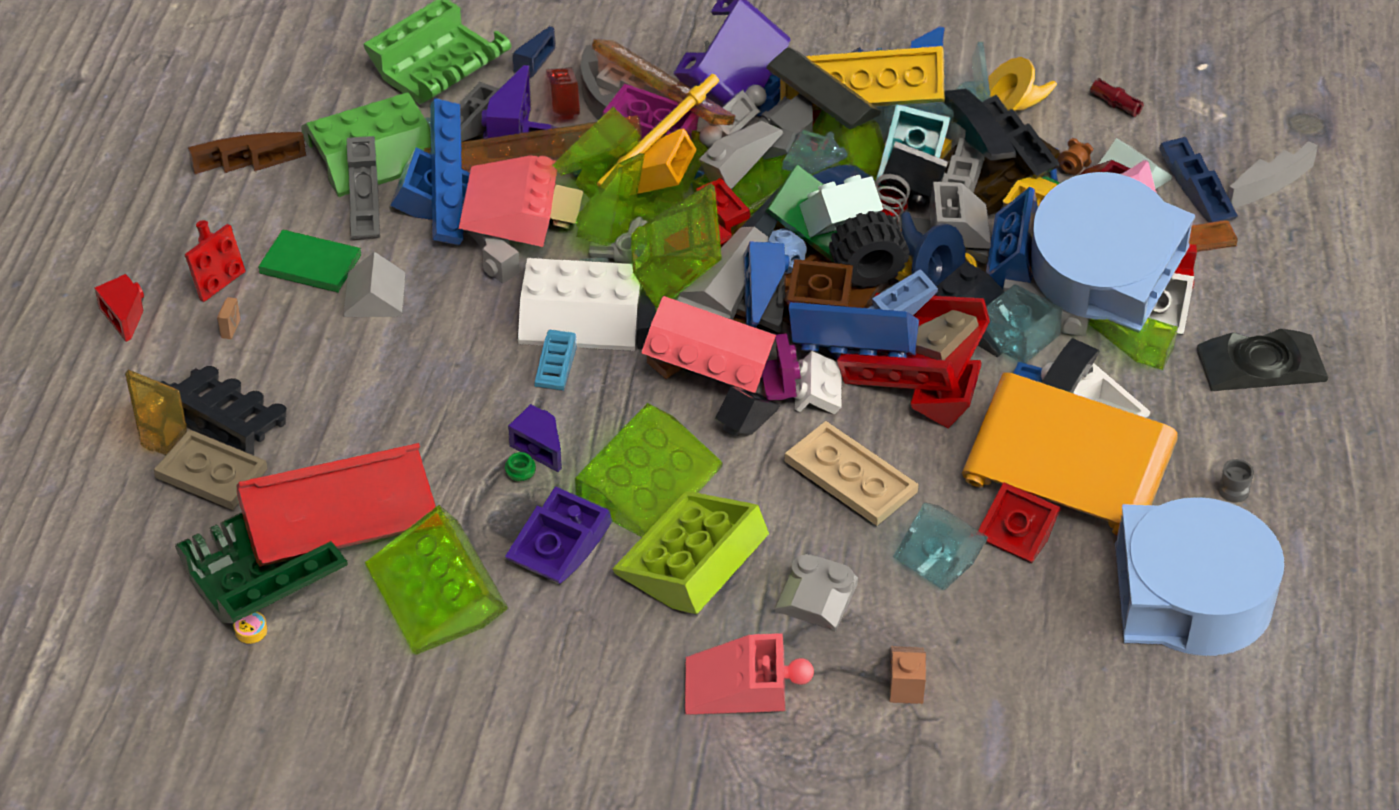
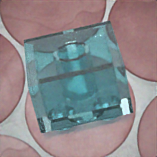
[986,284,1062,363]
[893,502,988,590]

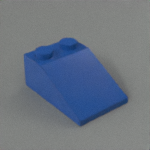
[390,147,470,220]

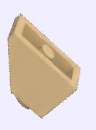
[550,185,583,229]

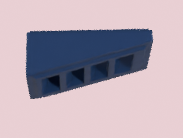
[512,26,556,78]

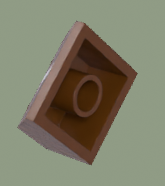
[787,259,853,307]

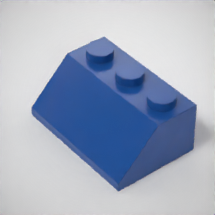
[986,187,1038,289]

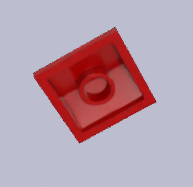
[975,482,1060,563]

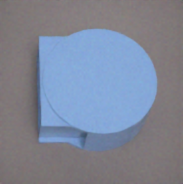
[1031,172,1195,333]
[1115,497,1284,656]

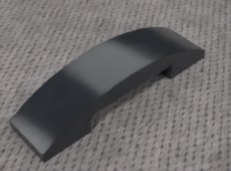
[1042,338,1100,393]

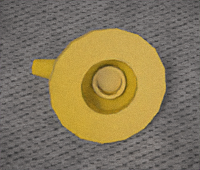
[978,57,1057,111]

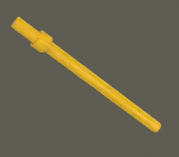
[596,74,719,191]

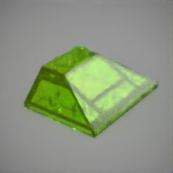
[631,183,722,308]

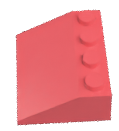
[459,155,559,247]

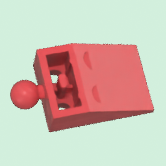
[685,633,814,715]

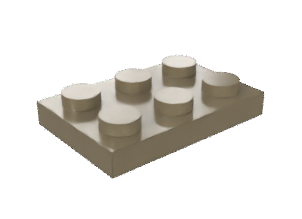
[154,429,268,510]

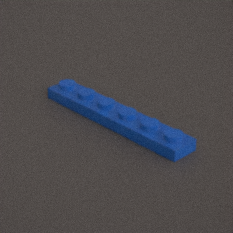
[430,98,463,245]

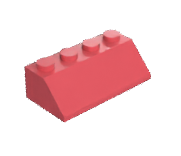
[641,296,776,393]

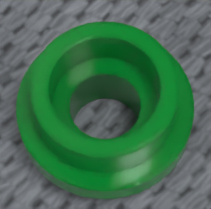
[505,452,536,481]

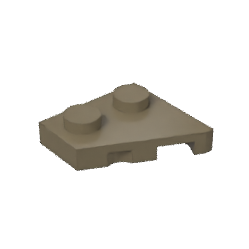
[916,310,979,360]

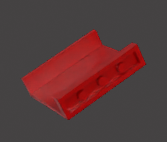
[837,293,990,391]

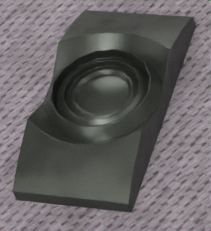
[1197,328,1328,391]

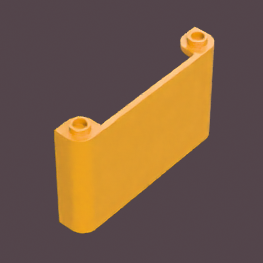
[962,372,1178,536]

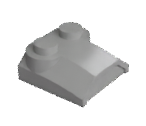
[775,554,858,632]

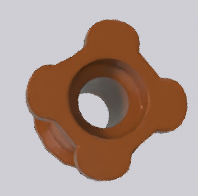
[1058,138,1093,175]

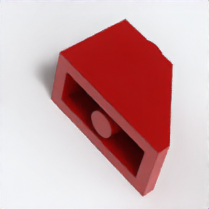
[94,274,144,342]

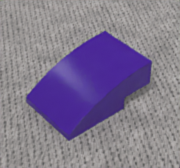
[505,486,613,584]

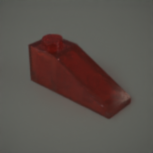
[545,67,580,120]

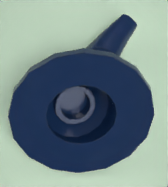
[901,212,966,286]

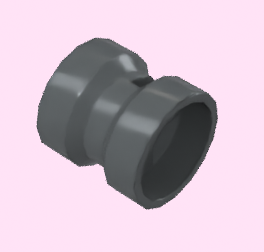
[1218,459,1254,503]

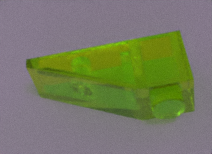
[552,107,641,176]
[1089,317,1178,370]

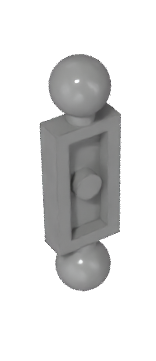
[699,85,766,148]

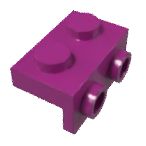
[762,333,801,400]

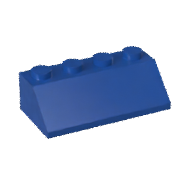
[789,302,919,358]

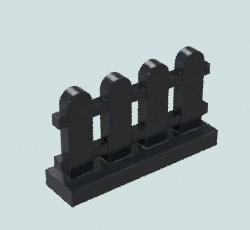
[154,366,287,456]

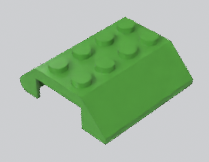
[364,0,511,104]
[301,92,431,197]

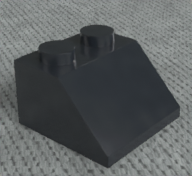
[880,141,948,205]

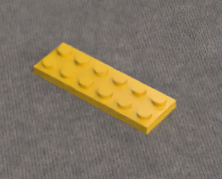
[780,46,944,111]

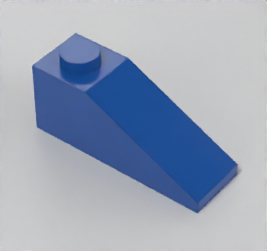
[744,241,789,328]

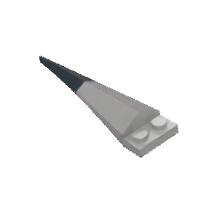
[677,165,803,320]

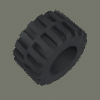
[829,211,909,289]

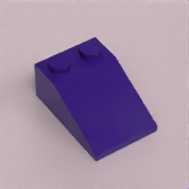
[482,65,531,160]

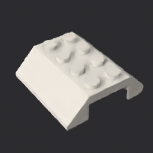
[518,258,645,351]

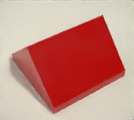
[911,360,982,429]

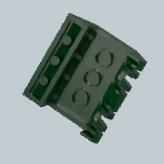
[175,512,348,623]

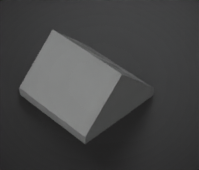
[344,252,406,317]

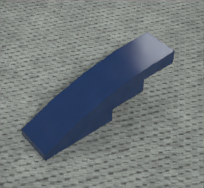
[1158,136,1238,225]

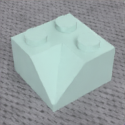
[799,175,883,237]

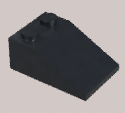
[934,261,1033,358]

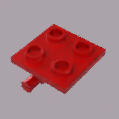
[184,220,246,302]

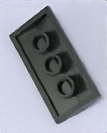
[766,47,882,130]

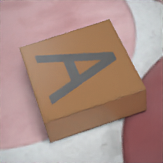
[217,297,241,339]

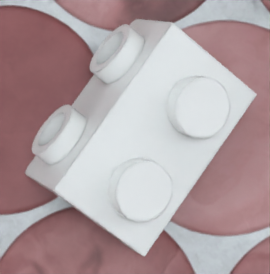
[794,351,841,414]

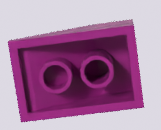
[602,83,700,145]

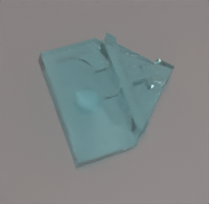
[782,130,847,174]

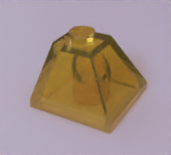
[125,369,187,456]

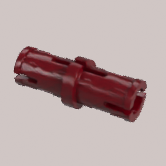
[1090,78,1144,117]

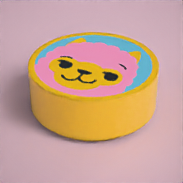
[233,612,268,644]

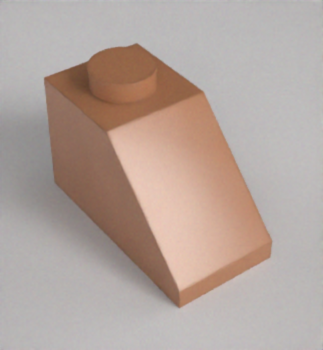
[890,646,926,704]

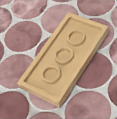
[785,421,919,526]

